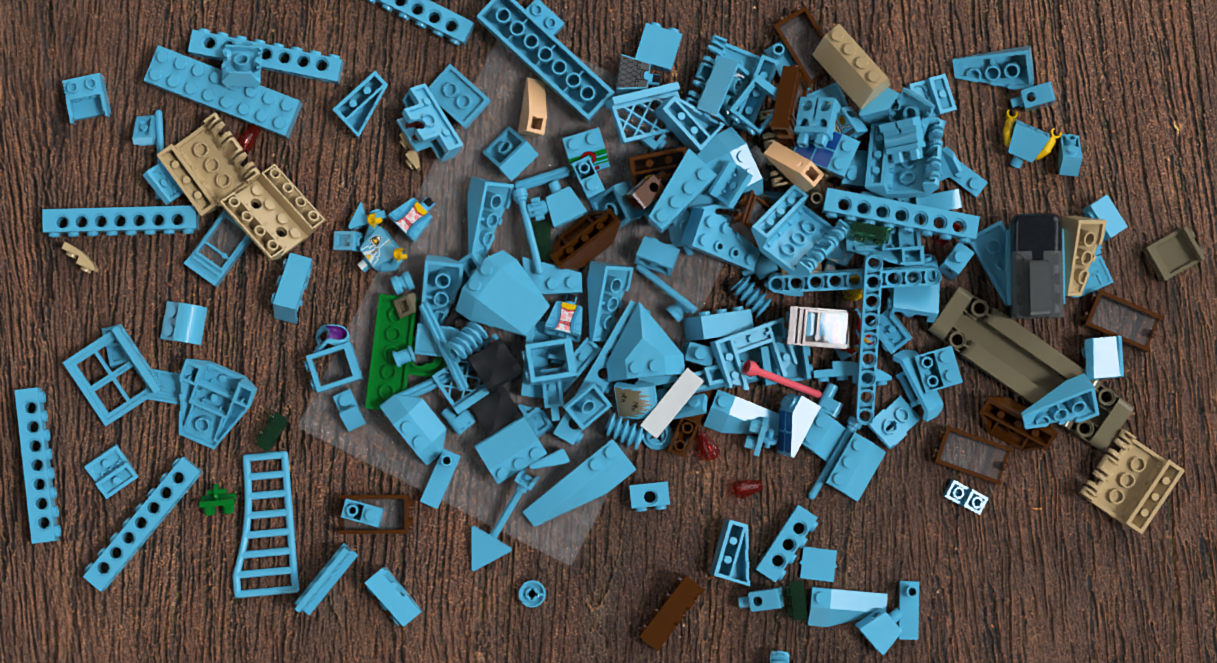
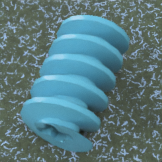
[730,276,772,318]
[445,322,488,362]
[603,412,646,450]

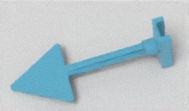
[471,468,540,571]

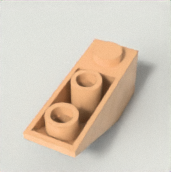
[518,77,547,137]
[763,141,824,193]

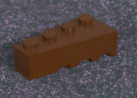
[639,574,705,651]

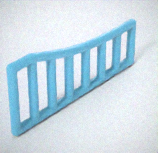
[232,451,299,598]

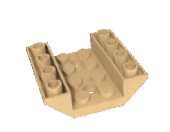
[219,164,325,260]

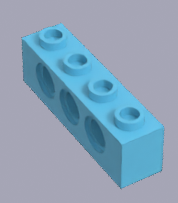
[755,505,818,582]

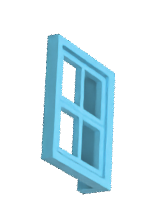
[62,324,164,427]

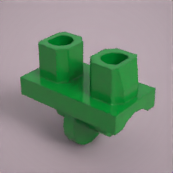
[199,483,237,516]

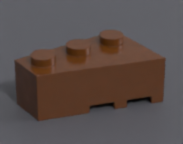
[628,146,687,188]

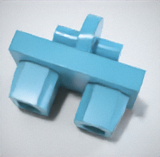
[744,417,778,457]

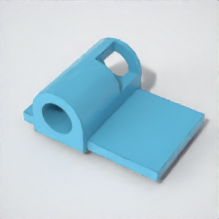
[868,395,921,449]

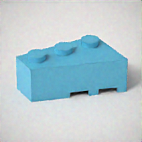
[332,71,388,138]
[654,96,725,152]
[271,253,313,324]
[523,257,583,296]
[683,306,753,341]
[709,518,750,586]
[365,567,422,627]

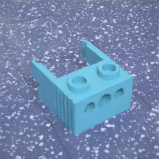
[62,73,112,125]

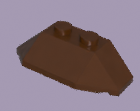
[550,208,621,269]
[979,396,1058,451]

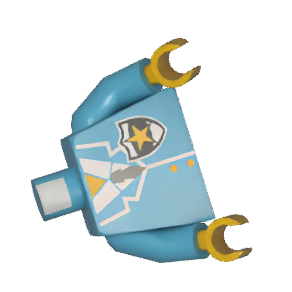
[358,213,407,272]

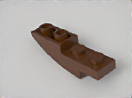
[667,389,714,458]

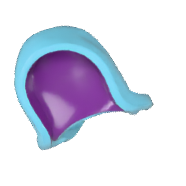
[313,324,350,353]

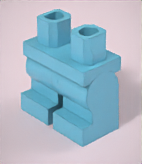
[879,116,926,164]

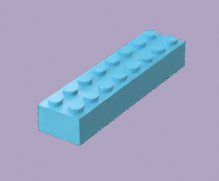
[476,0,615,123]
[144,45,303,139]

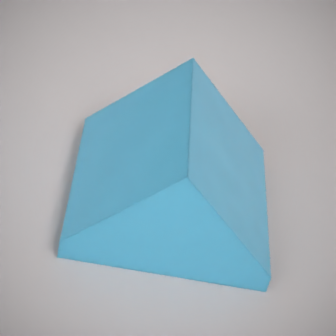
[563,382,612,430]

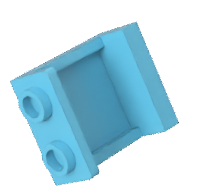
[886,274,940,323]
[757,345,813,386]

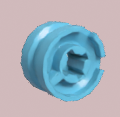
[519,580,546,608]

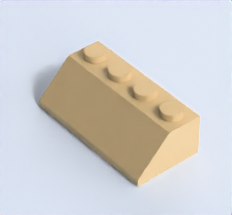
[812,24,891,109]

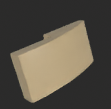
[399,132,421,172]
[61,242,99,274]

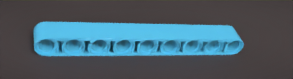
[855,252,883,425]
[768,265,942,293]

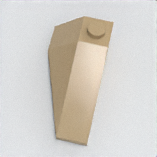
[1062,216,1106,296]

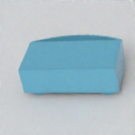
[680,204,760,271]

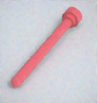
[742,360,822,398]

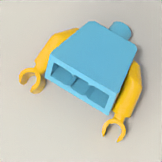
[1003,109,1062,169]

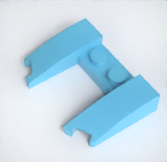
[710,318,798,390]

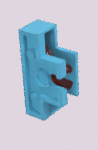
[397,83,464,162]

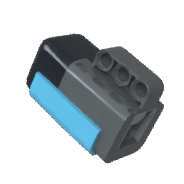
[1005,213,1065,319]

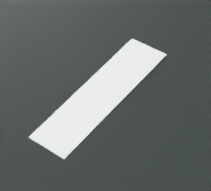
[640,368,704,439]

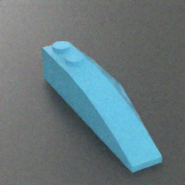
[523,439,637,527]

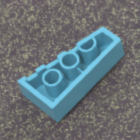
[648,148,717,234]

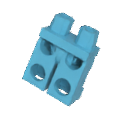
[794,97,841,149]

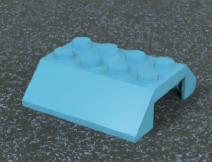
[685,35,780,131]
[865,119,944,198]
[751,185,851,276]

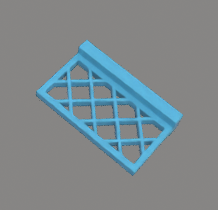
[605,82,680,144]
[432,333,499,415]
[295,543,359,615]

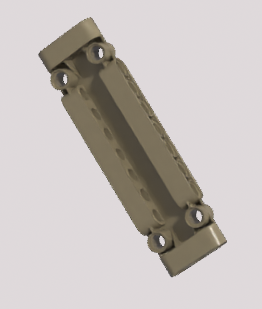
[928,286,1134,452]

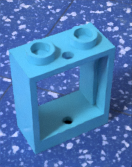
[729,74,778,136]
[522,338,577,386]
[304,342,363,394]

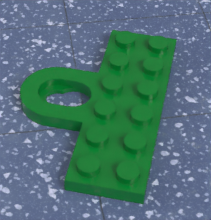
[365,294,447,410]

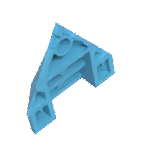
[606,302,685,382]

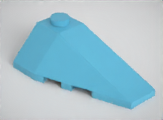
[952,46,1034,90]
[468,177,515,258]
[420,255,464,326]
[587,261,634,342]
[1021,373,1100,429]
[703,390,779,436]
[807,587,888,627]

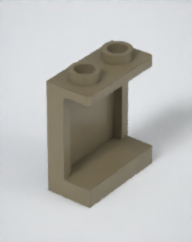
[1142,226,1205,283]

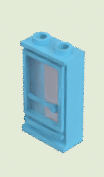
[184,209,252,287]

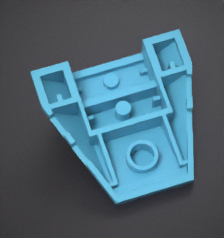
[688,127,763,213]
[844,197,925,266]
[456,250,550,337]
[179,358,257,449]

